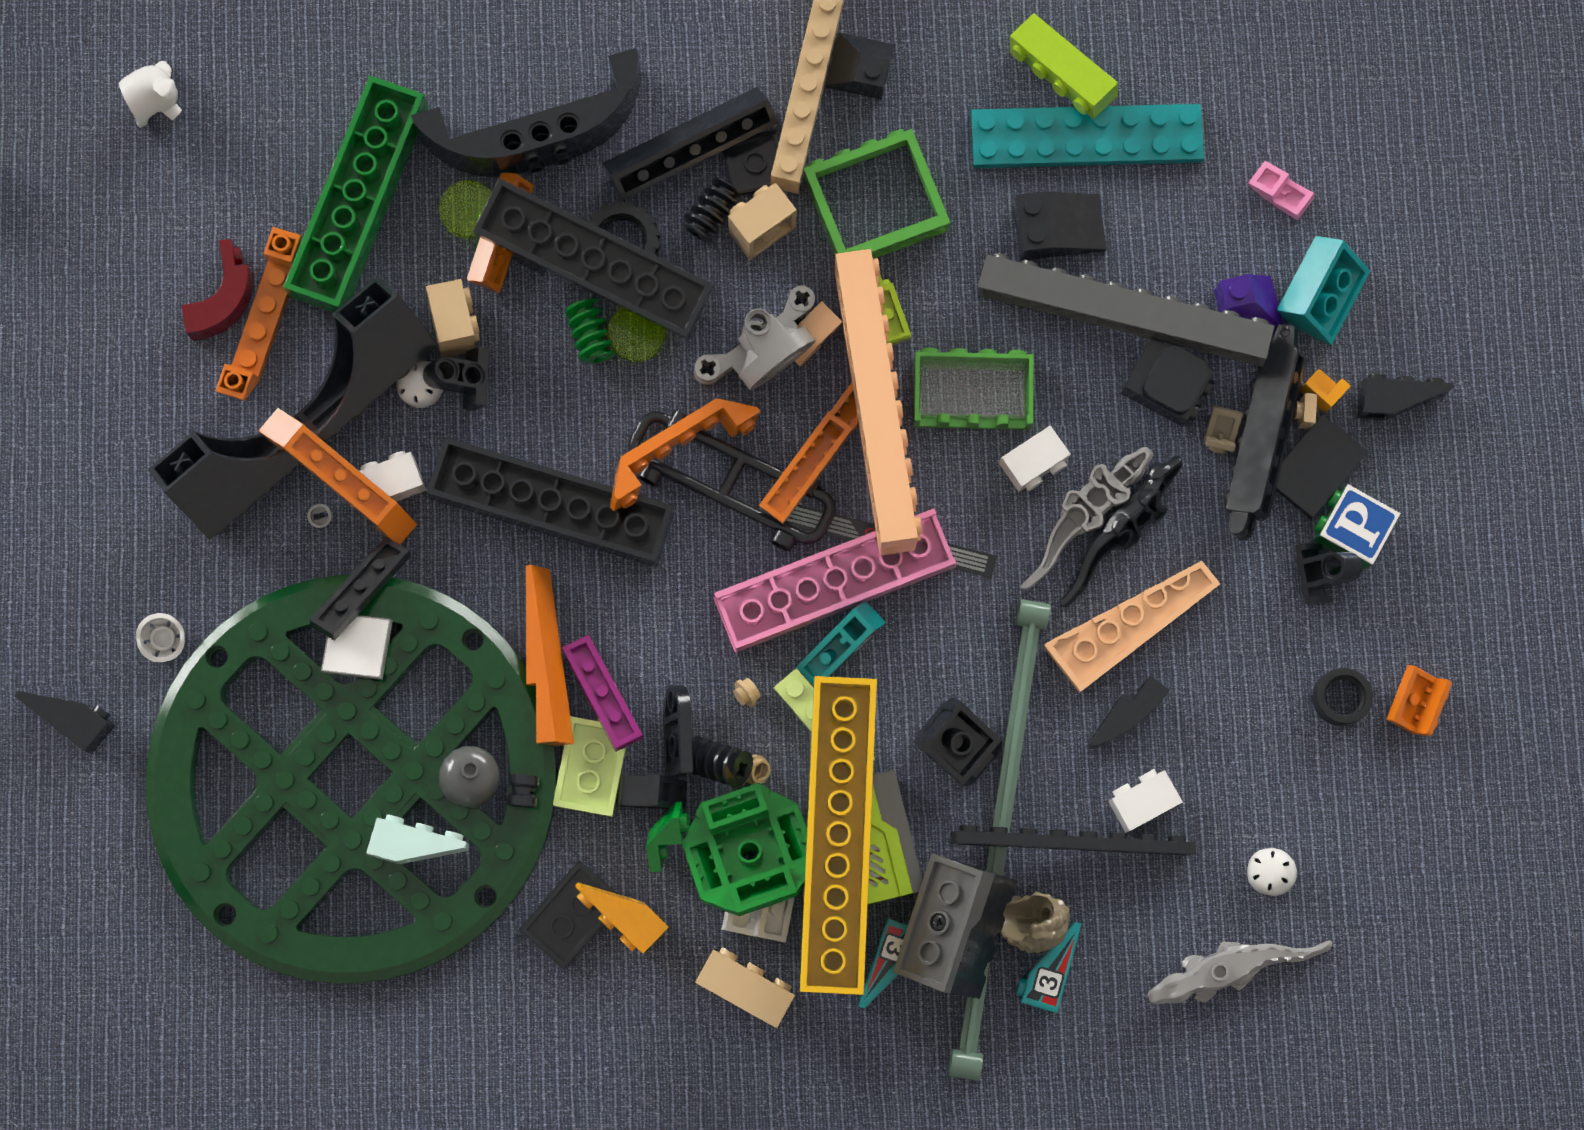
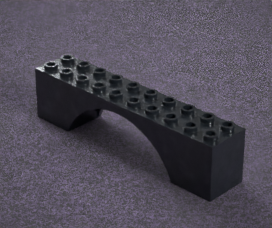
[148,276,439,540]

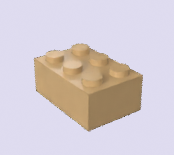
[695,947,795,1028]

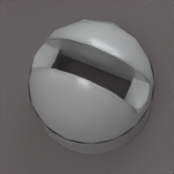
[307,504,332,528]

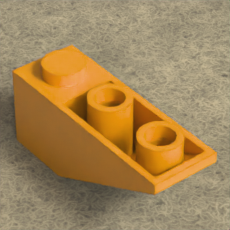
[575,883,669,954]

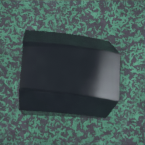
[914,698,1003,787]

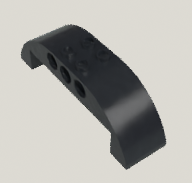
[411,48,641,177]

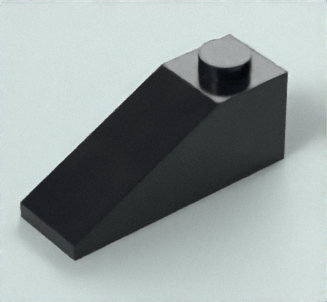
[14,691,115,754]

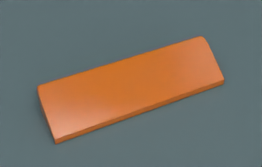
[467,173,534,293]

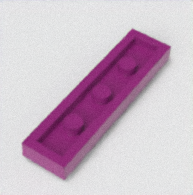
[562,635,643,752]

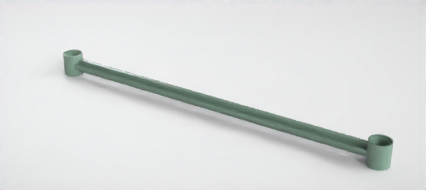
[948,599,1051,1081]

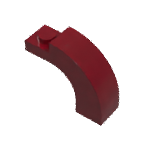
[181,238,254,341]

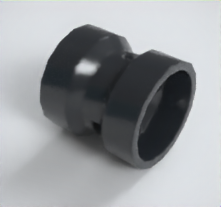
[507,774,540,808]

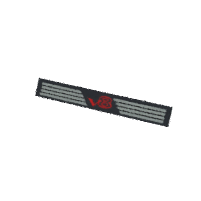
[785,504,997,578]

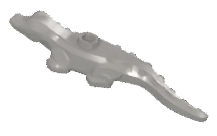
[1021,447,1153,590]
[1147,941,1332,1004]

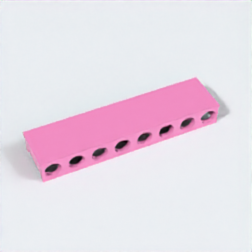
[713,508,956,653]

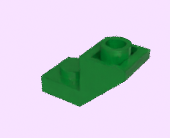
[646,802,690,872]

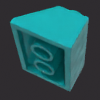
[1277,236,1371,345]

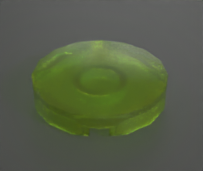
[439,180,492,239]
[607,308,665,363]

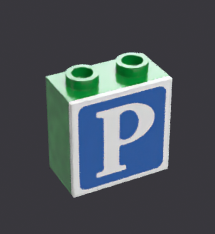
[1313,484,1401,570]

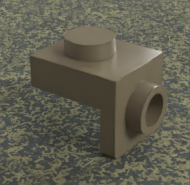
[1204,405,1243,454]

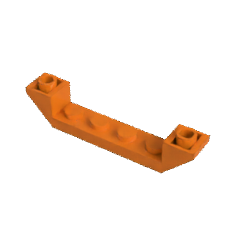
[215,227,302,401]
[610,398,761,511]
[259,408,417,545]

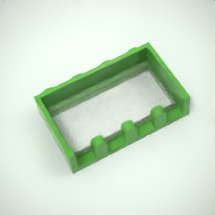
[913,348,1034,430]

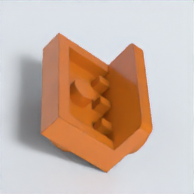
[1386,665,1452,736]

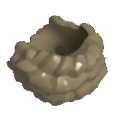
[999,891,1070,953]

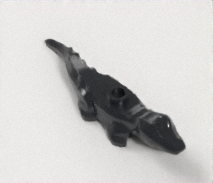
[1060,456,1183,607]

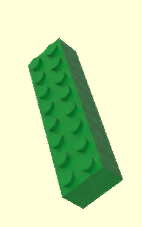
[283,75,429,313]

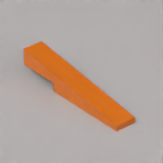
[759,382,859,524]
[526,565,574,746]

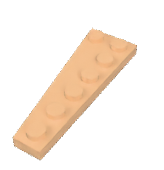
[1043,561,1220,693]

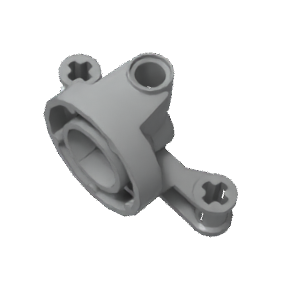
[694,286,815,391]

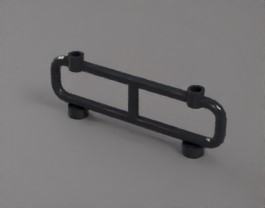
[628,410,836,552]

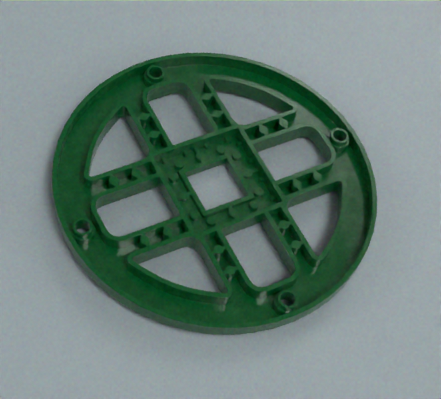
[146,575,557,983]

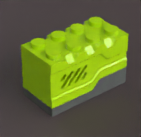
[867,770,923,905]

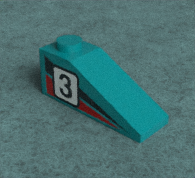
[796,601,886,686]
[858,918,908,1009]
[1016,922,1081,1013]

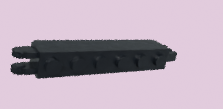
[1225,325,1306,541]

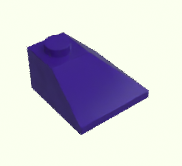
[1214,274,1284,335]

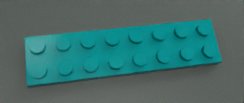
[970,104,1204,168]

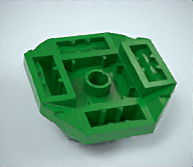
[682,783,807,917]

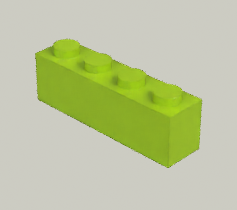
[1010,13,1118,119]

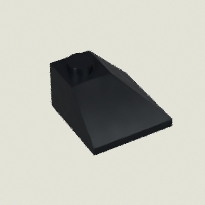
[826,33,894,100]

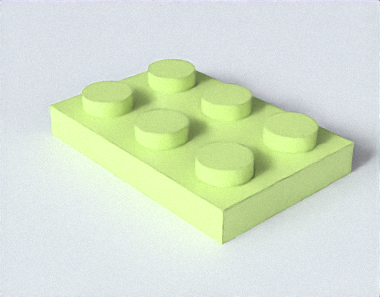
[553,716,626,817]

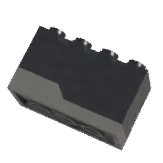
[893,853,1018,999]

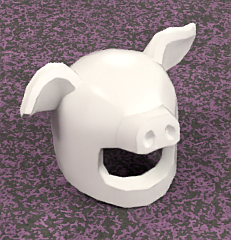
[119,61,182,128]

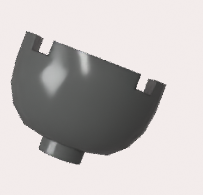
[439,746,500,808]

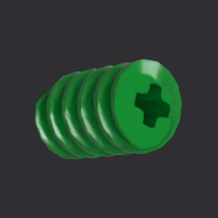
[565,298,616,364]

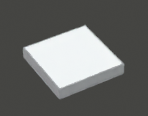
[321,615,393,680]

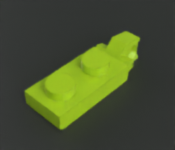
[877,275,912,345]

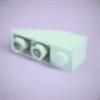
[366,815,469,864]

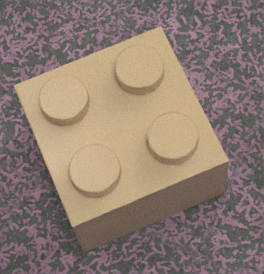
[728,183,797,261]
[426,279,480,358]

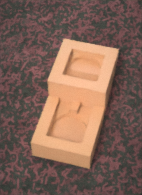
[794,301,842,367]

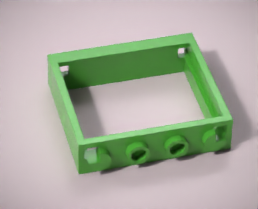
[803,129,951,259]

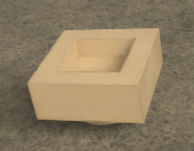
[1294,393,1317,429]

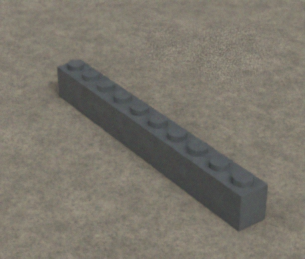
[977,253,1275,367]

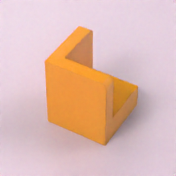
[1299,369,1351,413]

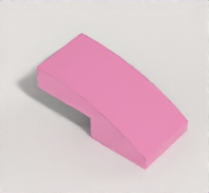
[1248,161,1314,220]

